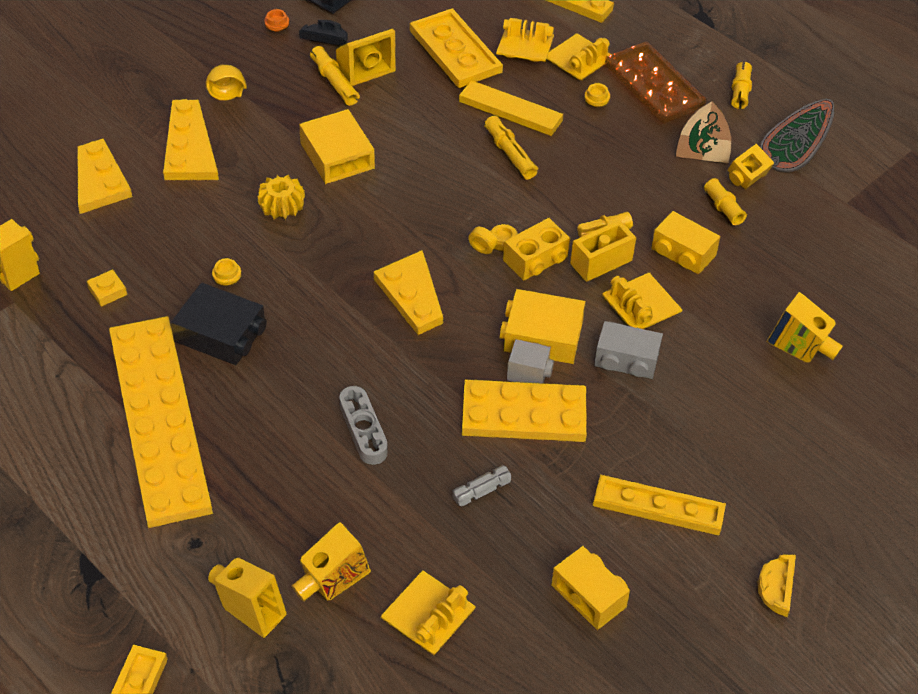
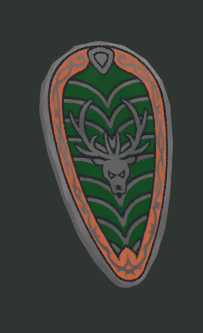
[761,99,834,172]

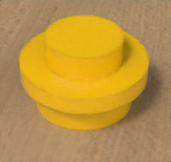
[584,83,610,107]
[212,258,241,285]

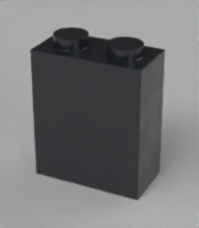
[171,282,267,366]

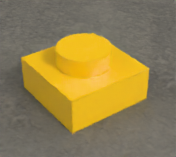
[86,269,127,307]

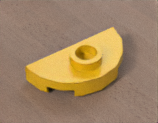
[757,554,796,617]

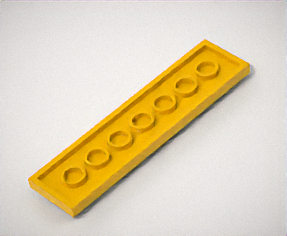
[109,316,213,528]

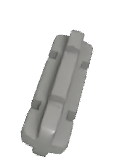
[452,465,511,506]

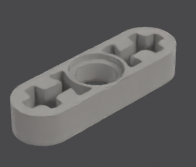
[340,386,388,465]

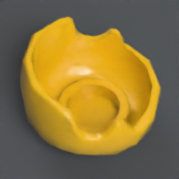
[205,64,247,101]

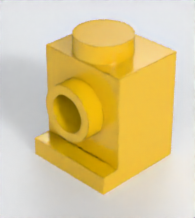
[728,144,774,190]

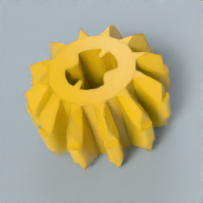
[257,174,305,220]

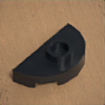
[299,20,348,46]

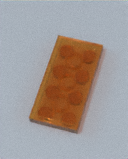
[605,41,706,124]

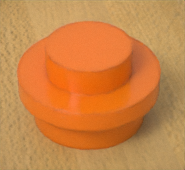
[264,9,289,32]

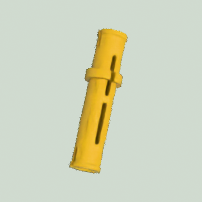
[310,46,360,106]
[484,116,538,180]

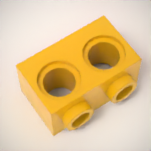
[503,218,570,281]

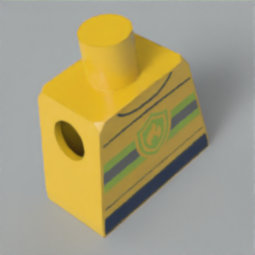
[766,292,843,362]

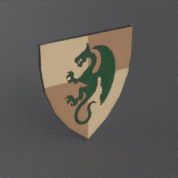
[676,101,731,163]

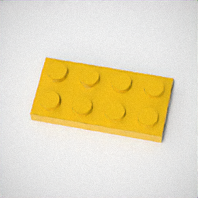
[410,8,503,88]
[462,380,587,442]

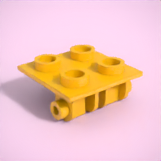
[496,18,554,62]
[547,33,614,81]
[602,273,682,329]
[381,570,476,655]

